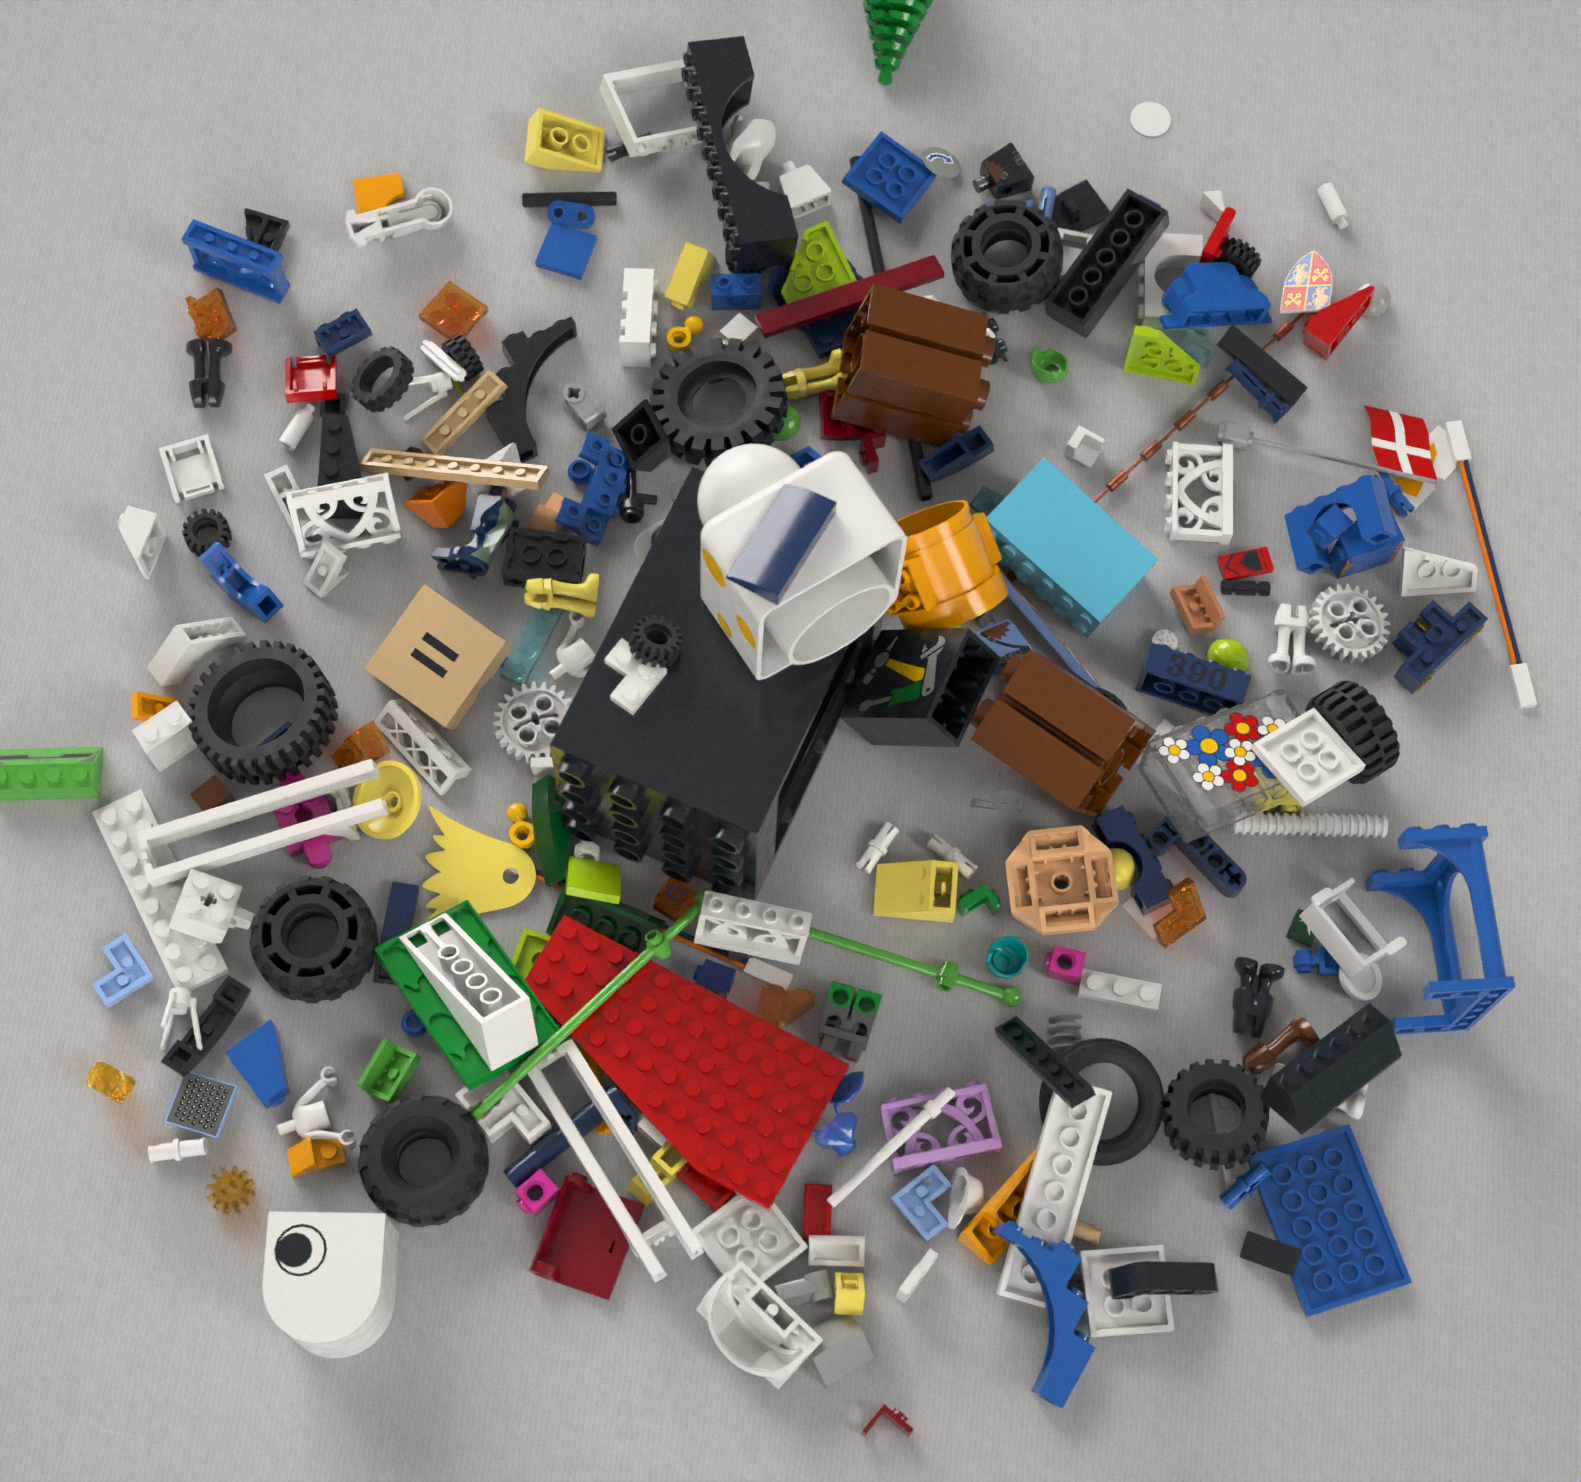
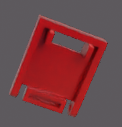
[1199,207,1236,263]
[285,355,337,403]

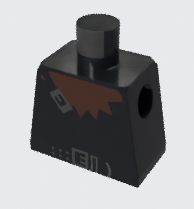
[973,142,1034,200]

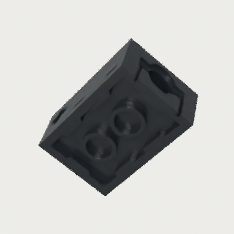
[501,526,587,588]

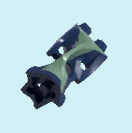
[431,485,519,579]

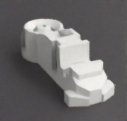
[345,187,453,248]

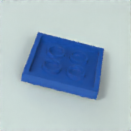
[841,131,938,224]

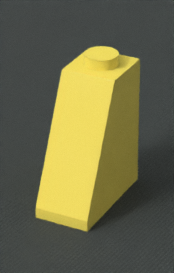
[665,242,717,311]

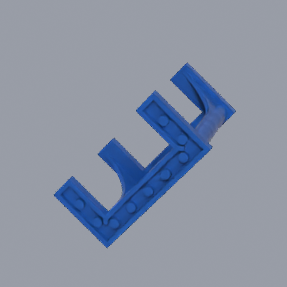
[1365,823,1515,1035]

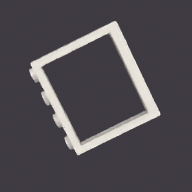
[599,59,702,158]

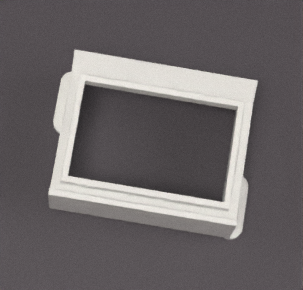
[1299,878,1407,979]

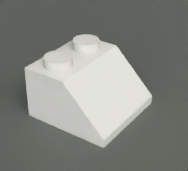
[118,506,167,580]

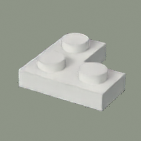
[605,638,667,715]

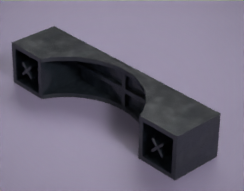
[681,36,799,271]

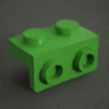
[357,1038,422,1104]

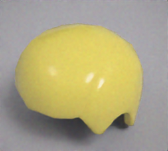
[1109,848,1136,890]

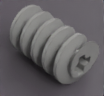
[1047,1012,1083,1055]

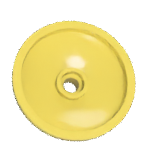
[352,760,421,840]

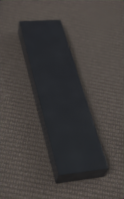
[1216,325,1308,407]

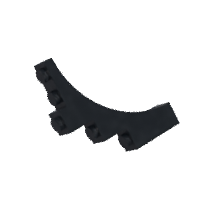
[486,317,577,464]

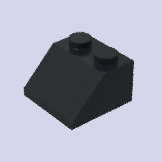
[611,399,670,472]

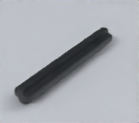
[522,191,617,208]

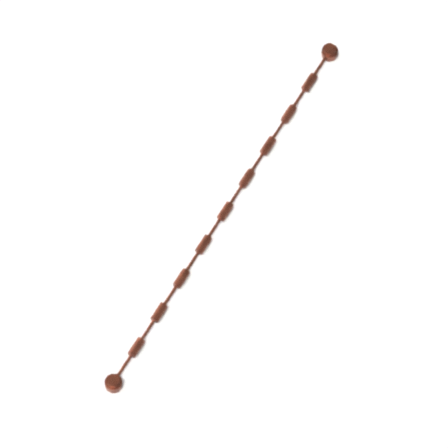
[974,313,1317,620]

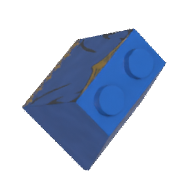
[1329,511,1405,579]

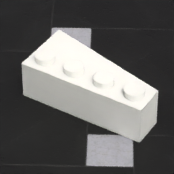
[619,268,659,367]

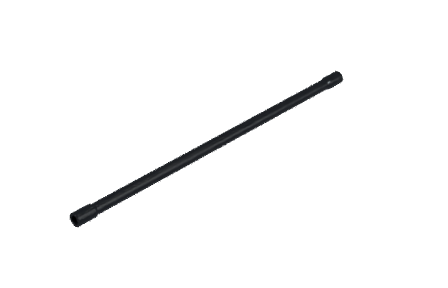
[849,156,933,501]

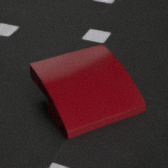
[819,391,874,441]

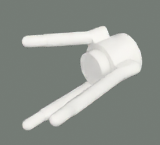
[403,371,453,420]
[160,987,203,1051]

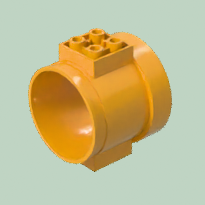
[887,500,1008,629]

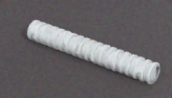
[1231,811,1388,838]

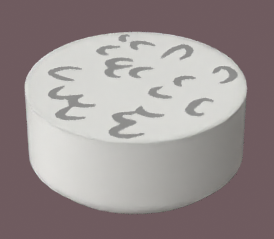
[1151,630,1178,650]

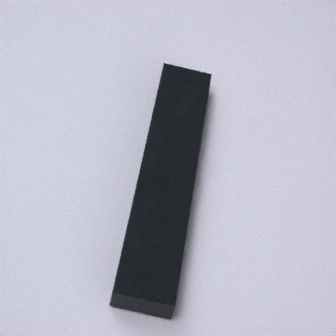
[994,1016,1096,1109]

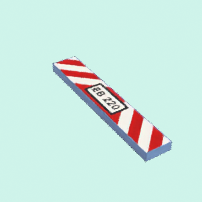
[1000,570,1102,688]

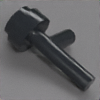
[619,468,657,524]

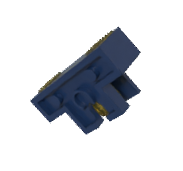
[1392,600,1488,694]

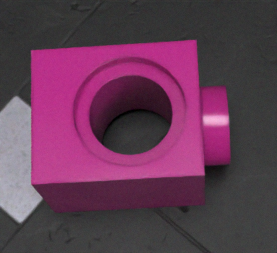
[1043,945,1086,985]
[515,1169,559,1217]

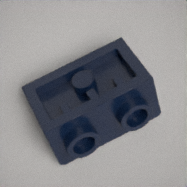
[313,308,372,358]

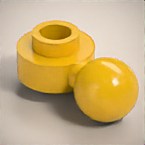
[666,315,704,353]
[507,803,535,850]

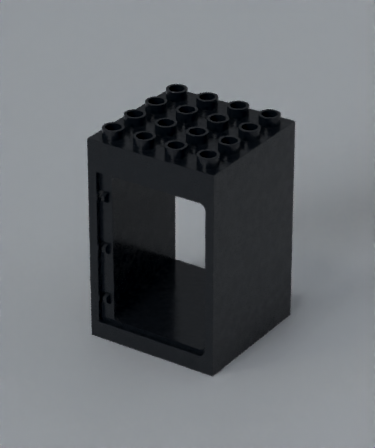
[550,467,883,901]

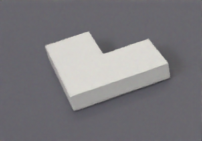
[895,1248,938,1303]

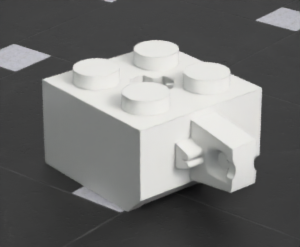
[168,868,254,944]

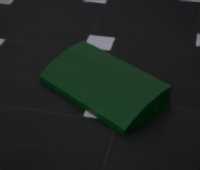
[546,883,666,960]

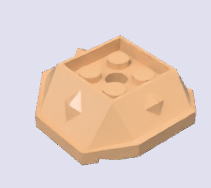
[1005,825,1119,936]

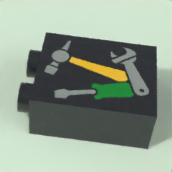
[839,628,1000,747]

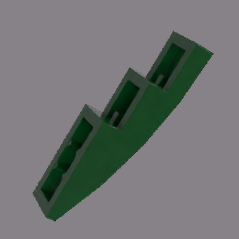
[532,775,570,887]

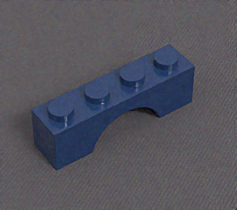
[1092,805,1175,916]

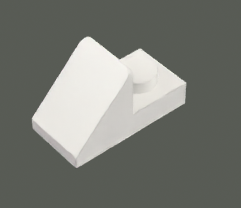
[303,542,349,598]

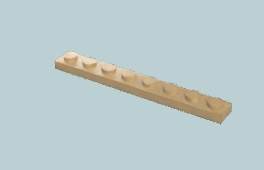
[360,449,550,490]

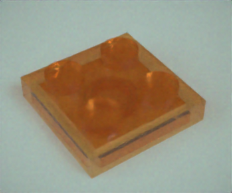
[418,281,488,339]

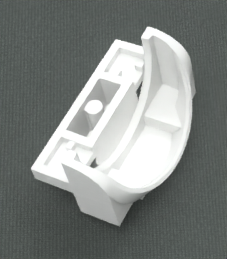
[696,1261,823,1390]

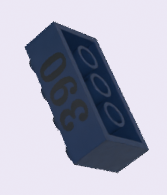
[1135,643,1251,722]

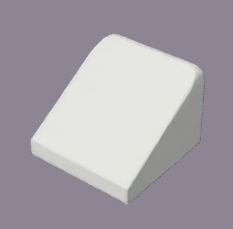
[1200,190,1225,223]

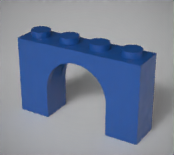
[1284,475,1397,575]

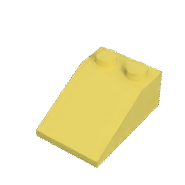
[524,108,605,173]

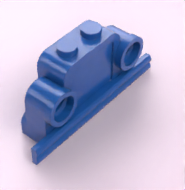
[1159,262,1272,329]

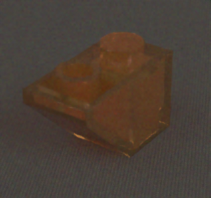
[331,720,390,769]
[757,985,816,1029]

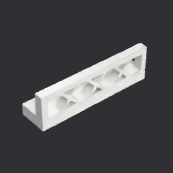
[374,697,472,796]

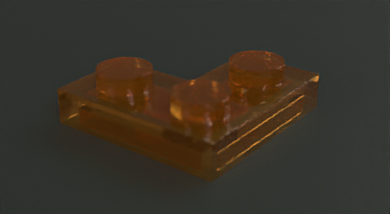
[1153,877,1207,948]

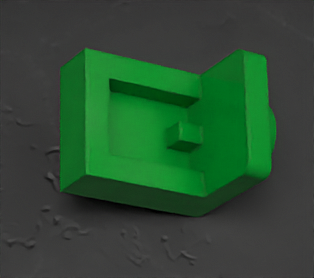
[957,884,1001,917]

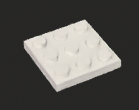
[1251,708,1366,807]
[692,1195,808,1282]
[1079,1245,1175,1338]

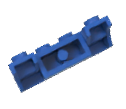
[555,432,629,546]

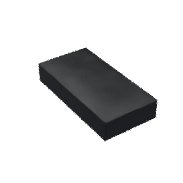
[1239,1231,1302,1276]

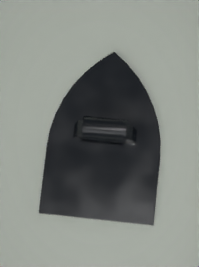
[1051,179,1111,232]

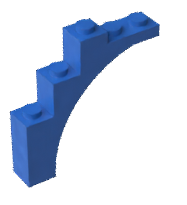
[993,1220,1096,1408]

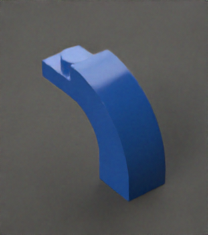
[198,542,284,623]

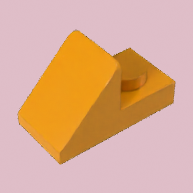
[131,691,182,723]
[287,1138,347,1177]

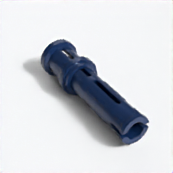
[1225,358,1291,424]

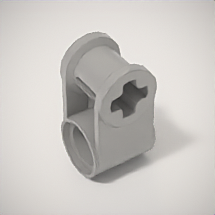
[562,383,607,432]

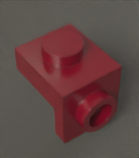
[858,432,886,474]

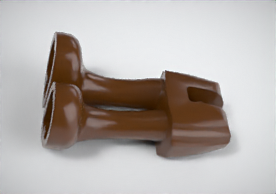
[1242,1016,1320,1075]

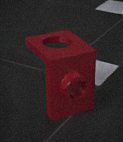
[861,1404,914,1437]

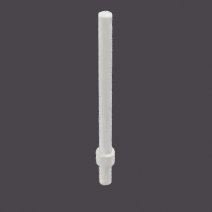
[827,1087,956,1208]

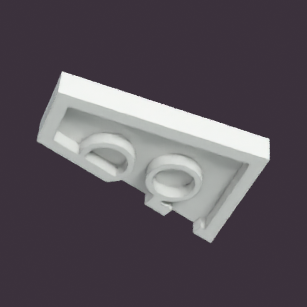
[1398,546,1478,597]

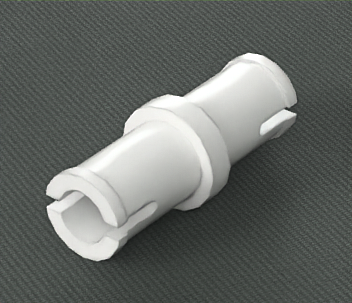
[856,822,899,874]
[927,834,978,880]
[148,1137,208,1163]

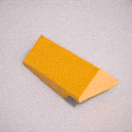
[957,1149,1037,1266]

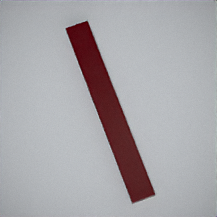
[755,255,945,338]

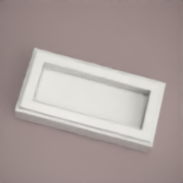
[808,1235,865,1267]

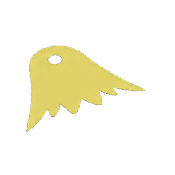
[422,806,536,921]

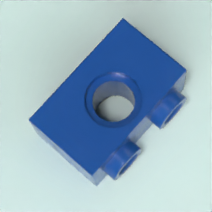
[711,273,761,311]

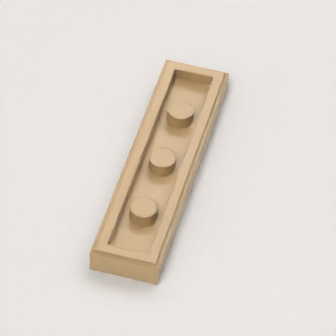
[420,369,508,456]

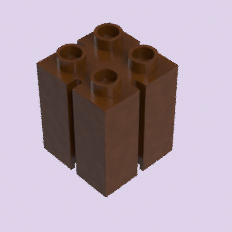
[831,283,996,447]
[970,650,1156,818]

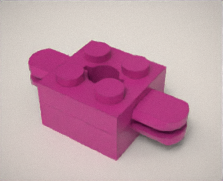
[274,771,342,869]

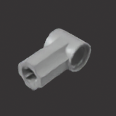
[775,1270,835,1308]

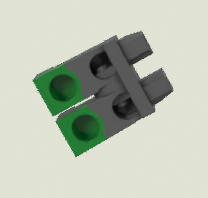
[818,981,882,1062]

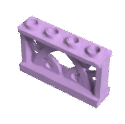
[879,1081,1003,1175]

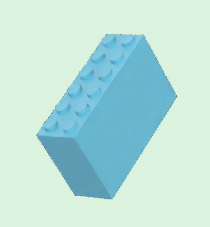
[986,458,1159,638]

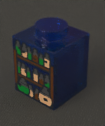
[693,958,736,1000]

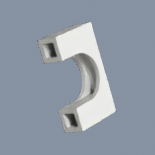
[1137,233,1203,332]

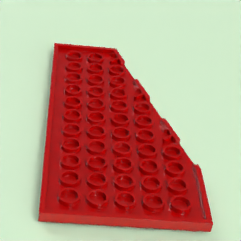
[525,915,849,1211]

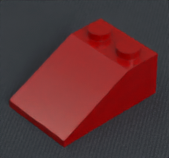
[1302,285,1375,360]

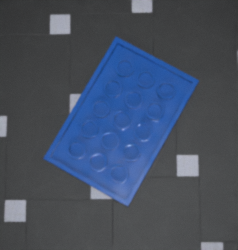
[1248,1124,1412,1318]

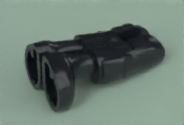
[1232,957,1285,1039]

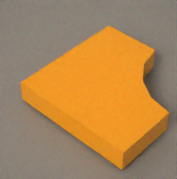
[353,173,405,216]

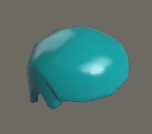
[985,936,1029,979]

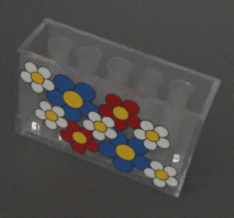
[1138,688,1300,843]

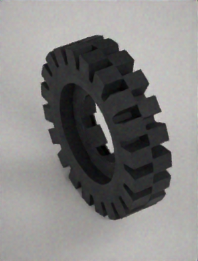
[650,338,788,467]

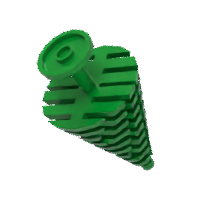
[863,0,933,86]

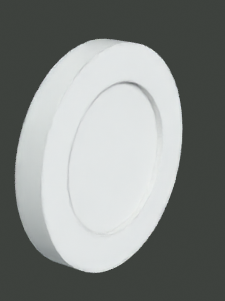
[1339,953,1382,1002]

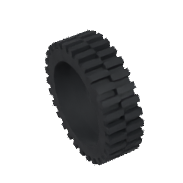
[187,640,338,785]

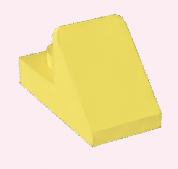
[834,1272,865,1315]

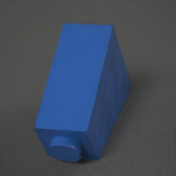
[225,1019,290,1109]

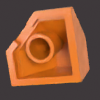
[403,480,467,529]

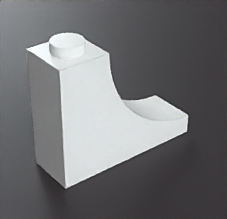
[147,616,246,687]

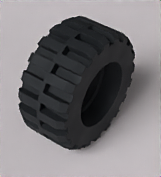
[1305,681,1400,784]
[1162,1058,1270,1170]

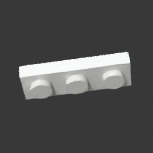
[1077,968,1162,1012]

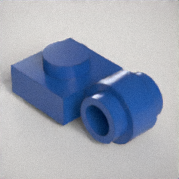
[1293,947,1340,976]

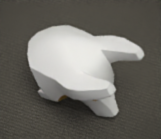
[725,114,776,180]

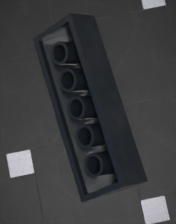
[1260,1003,1402,1135]

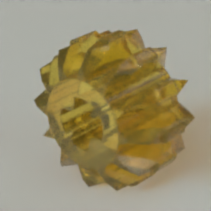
[85,1061,136,1103]
[207,1166,255,1215]

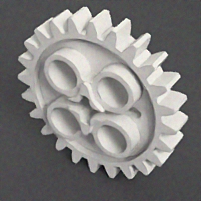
[1308,584,1391,663]
[493,681,572,764]

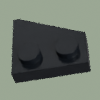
[244,208,290,252]

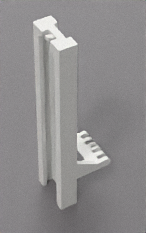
[137,759,389,887]
[527,1038,704,1283]

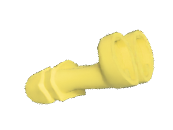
[782,348,847,400]
[524,573,599,618]

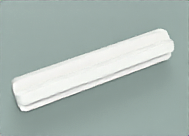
[420,340,467,382]

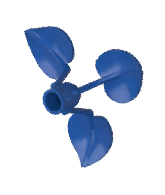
[812,1071,865,1157]

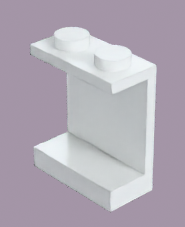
[132,700,198,773]

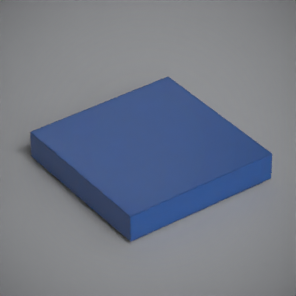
[535,222,597,280]

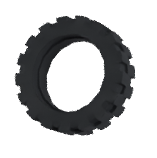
[351,346,414,413]

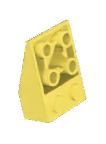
[873,860,959,923]

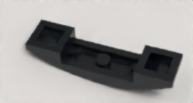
[161,975,251,1077]

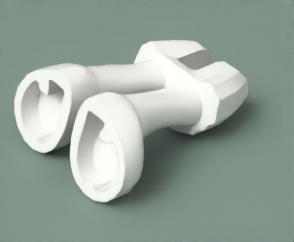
[1268,603,1316,675]

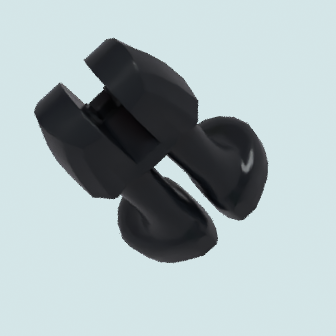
[186,338,233,408]

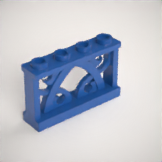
[181,219,290,303]

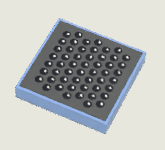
[165,1072,238,1140]

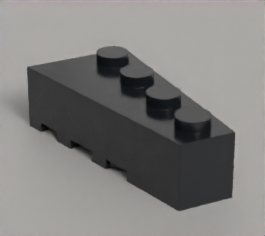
[317,415,367,519]

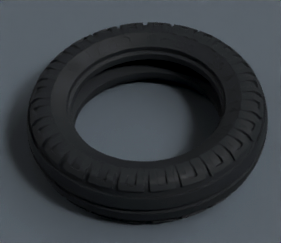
[1039,1038,1164,1166]

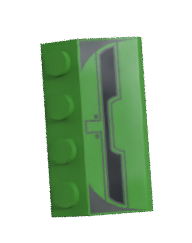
[0,747,103,801]

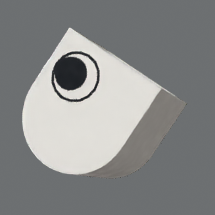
[263,1211,399,1358]

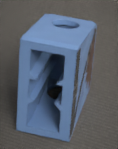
[977,613,1033,677]

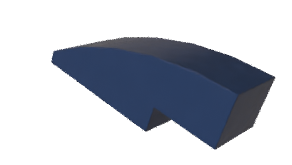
[917,425,994,483]

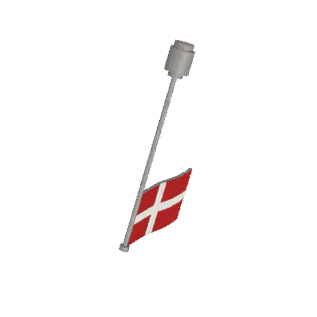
[1216,405,1443,489]

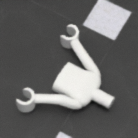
[548,611,595,681]
[277,1066,357,1150]

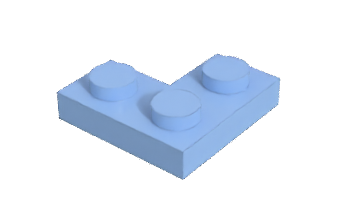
[92,933,155,1009]
[891,1164,952,1243]

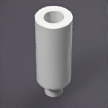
[1317,182,1348,229]
[278,404,315,451]

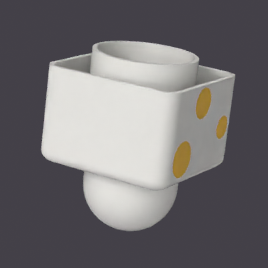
[697,444,907,680]

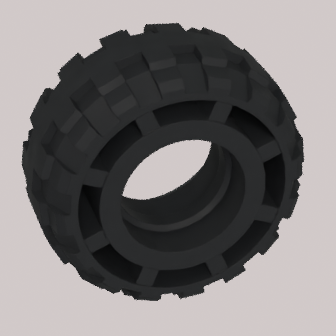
[951,199,1063,314]
[249,876,378,1004]
[358,1094,489,1227]

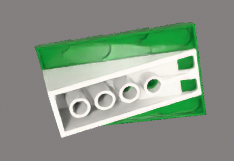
[374,899,559,1091]

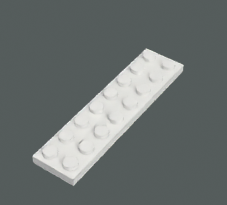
[92,789,230,991]
[996,1086,1113,1308]

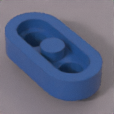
[547,200,596,229]

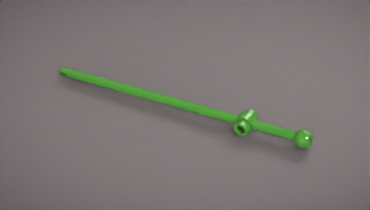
[471,888,713,1119]
[808,927,1021,1007]

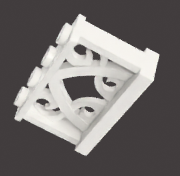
[1164,441,1233,545]
[287,473,402,559]
[694,891,812,965]

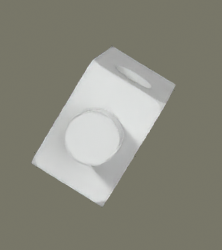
[778,161,832,220]

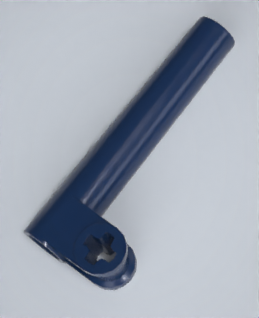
[503,1084,638,1188]

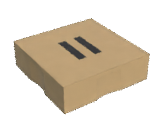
[364,584,514,731]

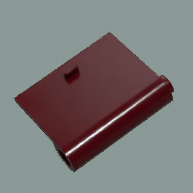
[529,1172,645,1301]

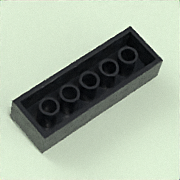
[1044,188,1170,339]

